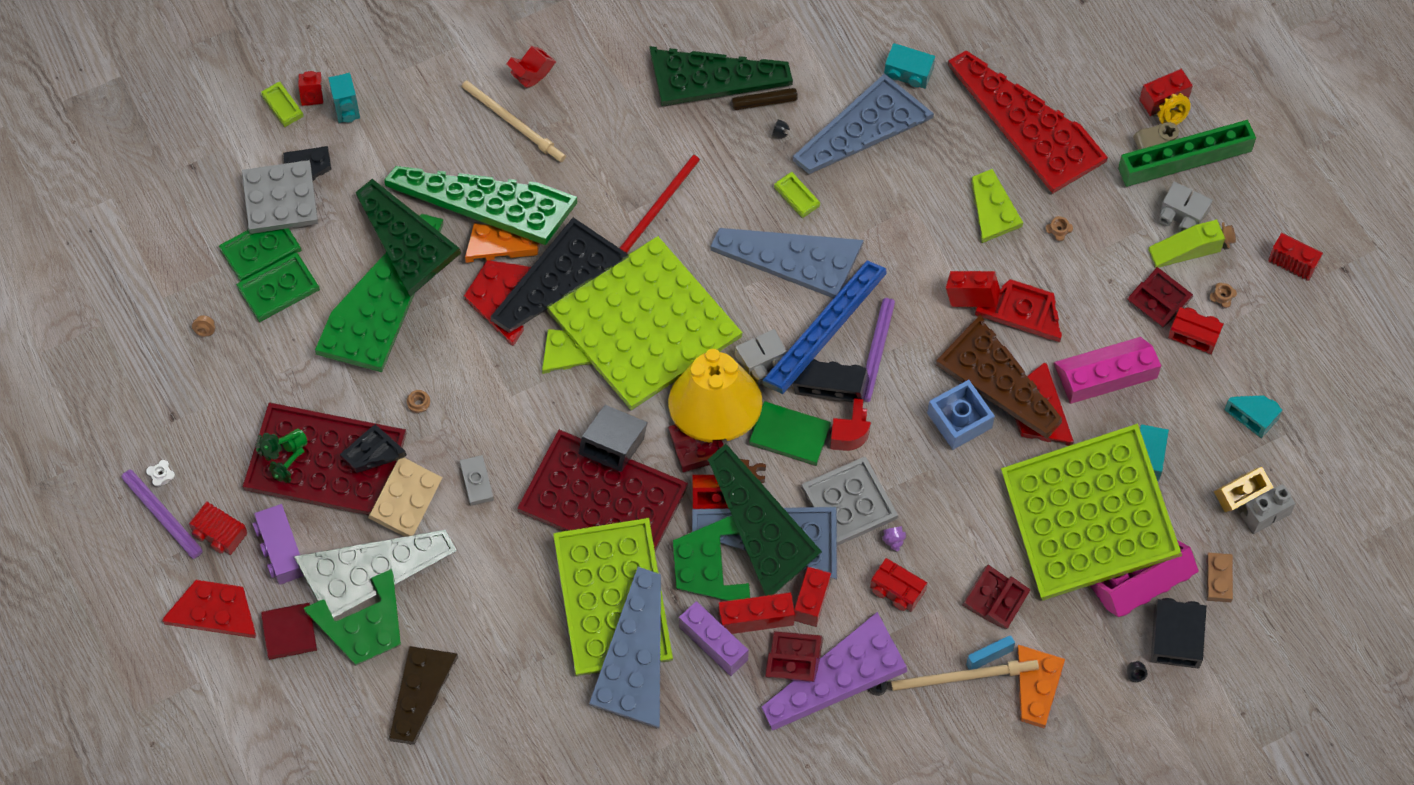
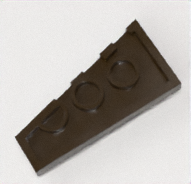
[389,646,458,745]

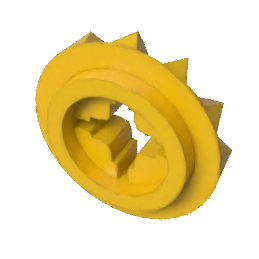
[1157,93,1191,125]

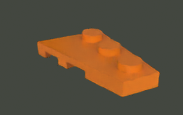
[465,223,540,263]
[1017,645,1065,729]

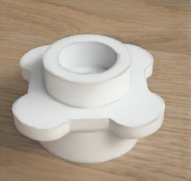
[146,460,175,487]

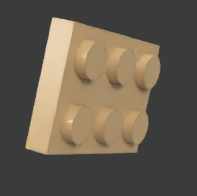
[368,458,443,537]

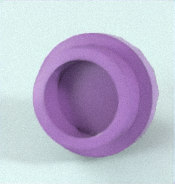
[882,526,906,552]

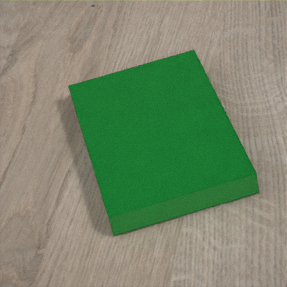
[219,228,302,282]
[236,252,320,323]
[749,401,831,466]

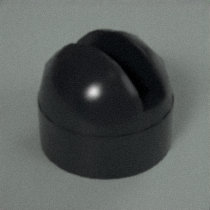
[772,119,790,139]
[1127,661,1148,682]
[868,681,888,696]

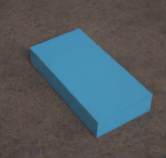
[966,636,1015,670]

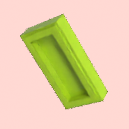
[261,81,304,127]
[774,172,820,219]

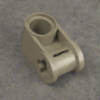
[1133,122,1179,150]

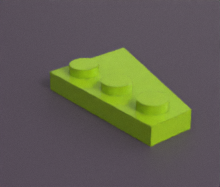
[971,169,1023,243]

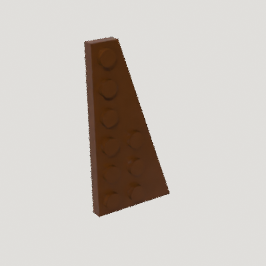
[936,315,1062,439]

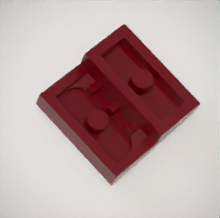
[1127,267,1193,328]
[668,425,724,473]
[962,564,1031,629]
[261,602,317,660]
[765,631,823,682]

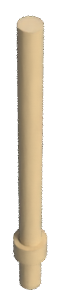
[462,80,566,163]
[891,660,1039,691]

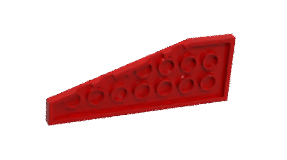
[948,50,1108,194]

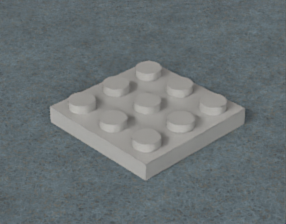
[242,160,318,234]
[801,456,898,546]

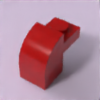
[506,46,556,88]
[830,399,871,451]

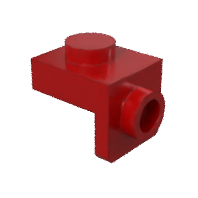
[298,71,324,106]

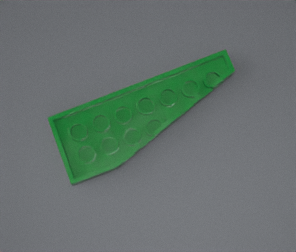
[384,166,577,245]
[315,214,444,372]

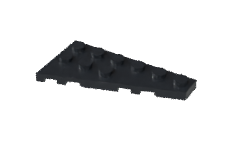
[491,217,629,333]

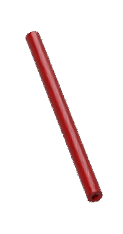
[620,155,700,253]

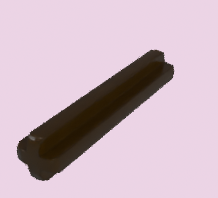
[732,88,798,110]

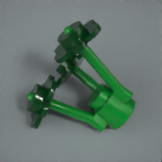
[255,429,307,483]

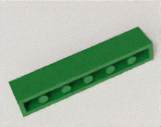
[1118,119,1256,187]

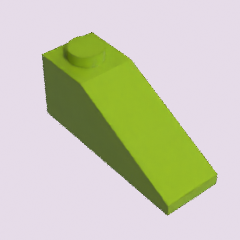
[1149,220,1225,268]

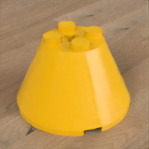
[668,349,762,442]

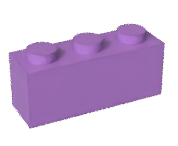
[253,504,303,585]
[679,601,749,676]

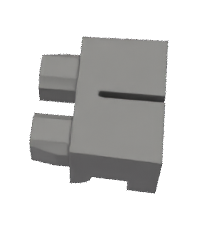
[1159,181,1213,232]
[735,329,787,385]
[1240,484,1296,534]

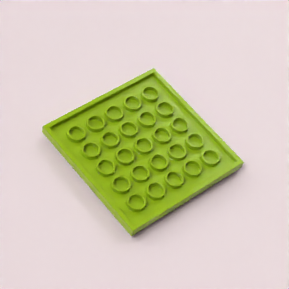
[547,236,743,411]
[1001,424,1182,601]

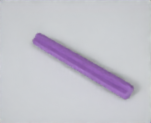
[864,298,895,402]
[122,470,202,559]

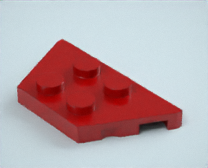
[975,279,1062,342]
[1015,362,1074,446]
[163,580,256,638]

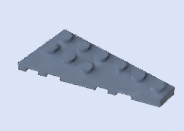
[793,74,934,174]
[711,228,864,298]
[692,507,837,580]
[589,567,661,729]

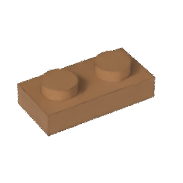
[1207,552,1233,603]

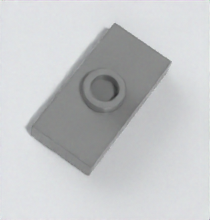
[460,455,494,506]

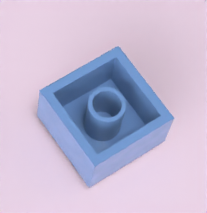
[927,380,995,450]

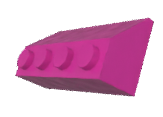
[1054,337,1161,404]
[1090,540,1199,617]

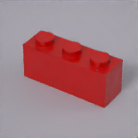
[718,592,795,634]

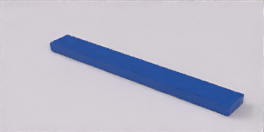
[763,260,887,394]

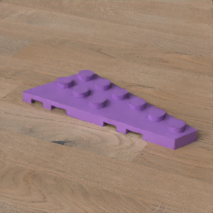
[762,612,908,731]

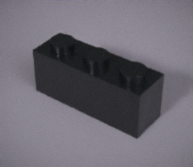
[792,359,869,403]

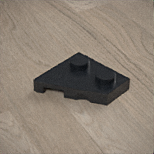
[283,146,332,181]
[340,424,407,473]

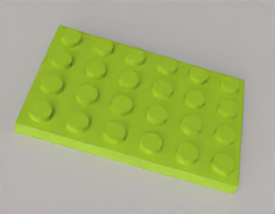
[553,518,673,676]

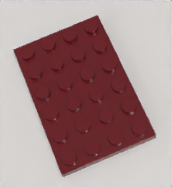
[243,402,407,516]
[517,429,688,552]

